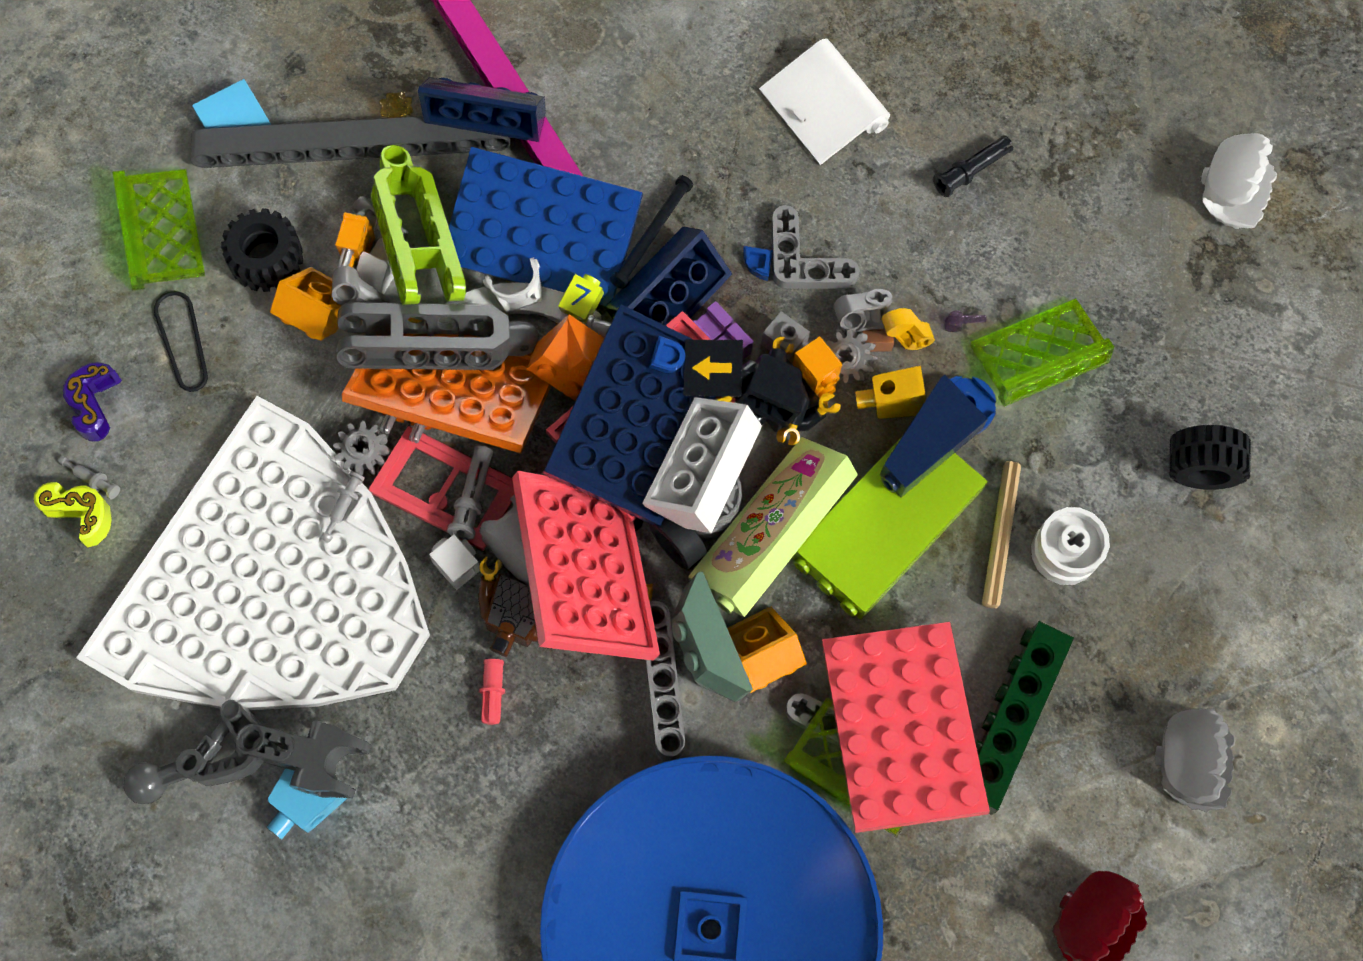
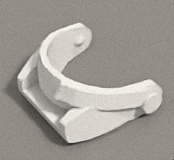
[483,257,542,314]

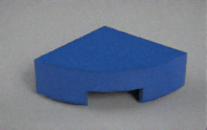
[743,246,773,281]

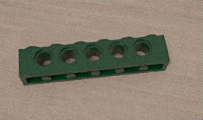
[975,621,1074,815]

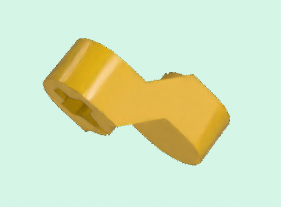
[881,308,935,350]

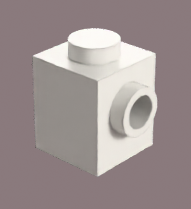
[429,534,480,590]

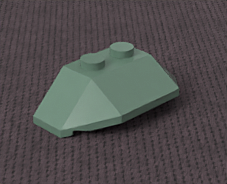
[670,571,753,702]

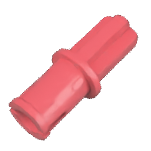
[479,659,505,725]

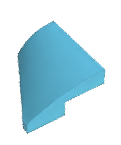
[192,79,271,129]

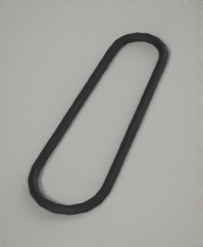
[154,291,208,392]

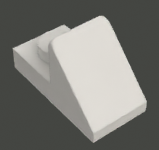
[357,238,393,294]

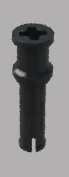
[933,135,1014,197]

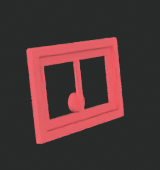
[368,426,515,551]

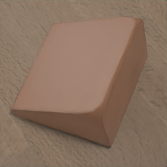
[860,328,894,352]

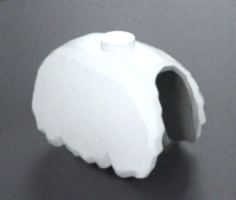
[1201,133,1277,229]

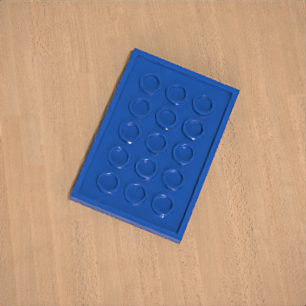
[449,147,643,307]

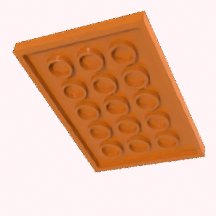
[342,318,551,454]

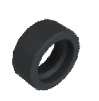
[649,517,707,570]

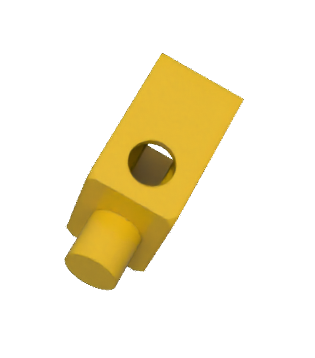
[855,366,926,419]

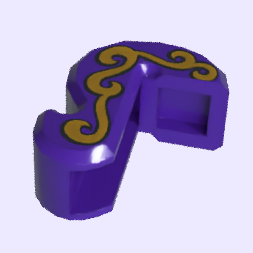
[63,362,122,441]

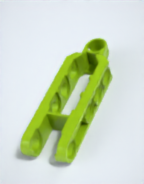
[370,145,466,305]

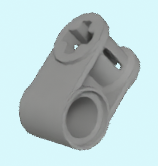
[833,289,893,333]

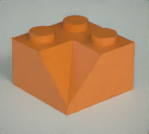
[527,314,604,401]

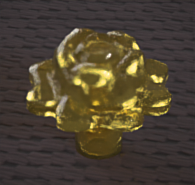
[379,91,413,118]

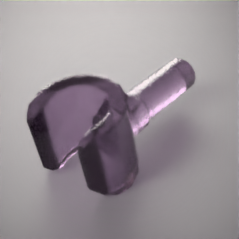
[945,310,987,333]

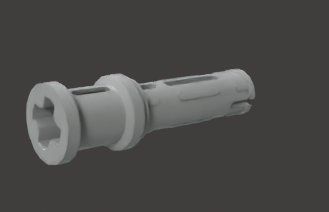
[447,446,493,540]

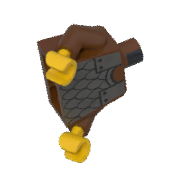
[478,556,538,657]

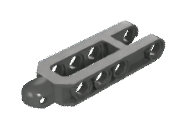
[337,302,539,370]

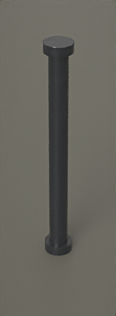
[610,175,693,289]

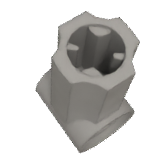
[332,266,390,305]

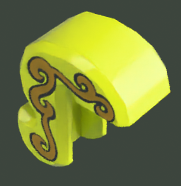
[33,482,112,548]

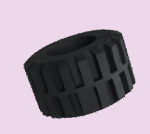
[221,208,304,292]
[1169,425,1251,490]

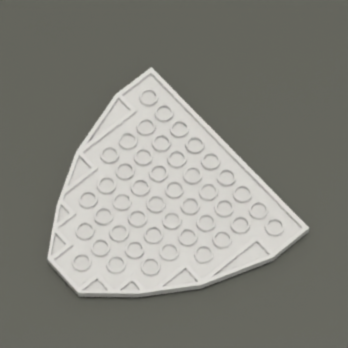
[76,396,430,710]

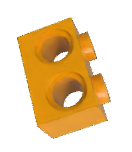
[793,336,842,398]

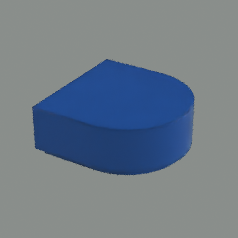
[649,336,685,373]

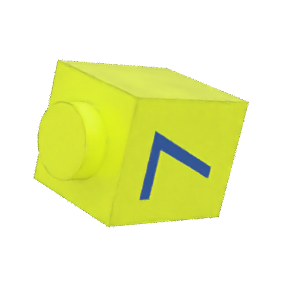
[558,274,604,324]

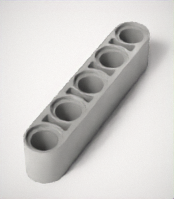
[645,601,685,762]

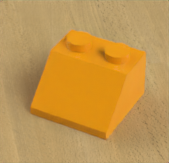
[270,267,347,341]
[727,606,807,693]

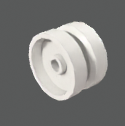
[1031,507,1110,585]

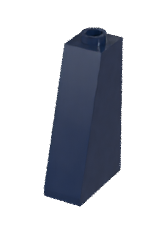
[880,375,988,497]

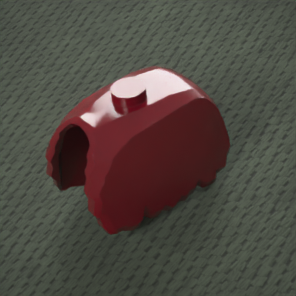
[1052,871,1148,961]

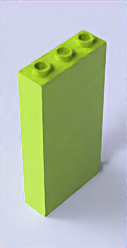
[792,437,988,620]

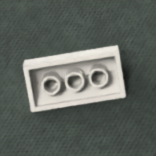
[642,397,762,533]

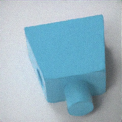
[267,769,347,839]

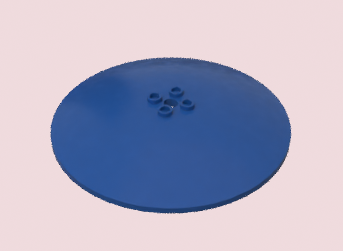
[540,756,883,961]

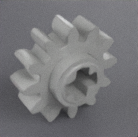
[827,329,878,384]
[333,421,390,475]

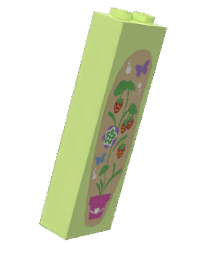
[688,437,858,617]

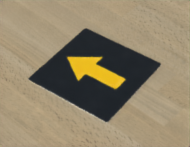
[683,340,743,396]

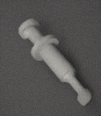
[58,455,120,499]
[322,471,365,543]

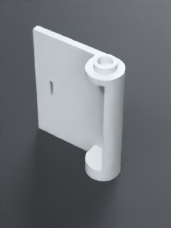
[759,39,890,165]

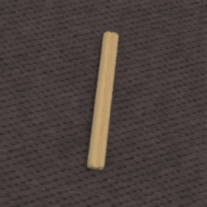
[982,461,1021,609]

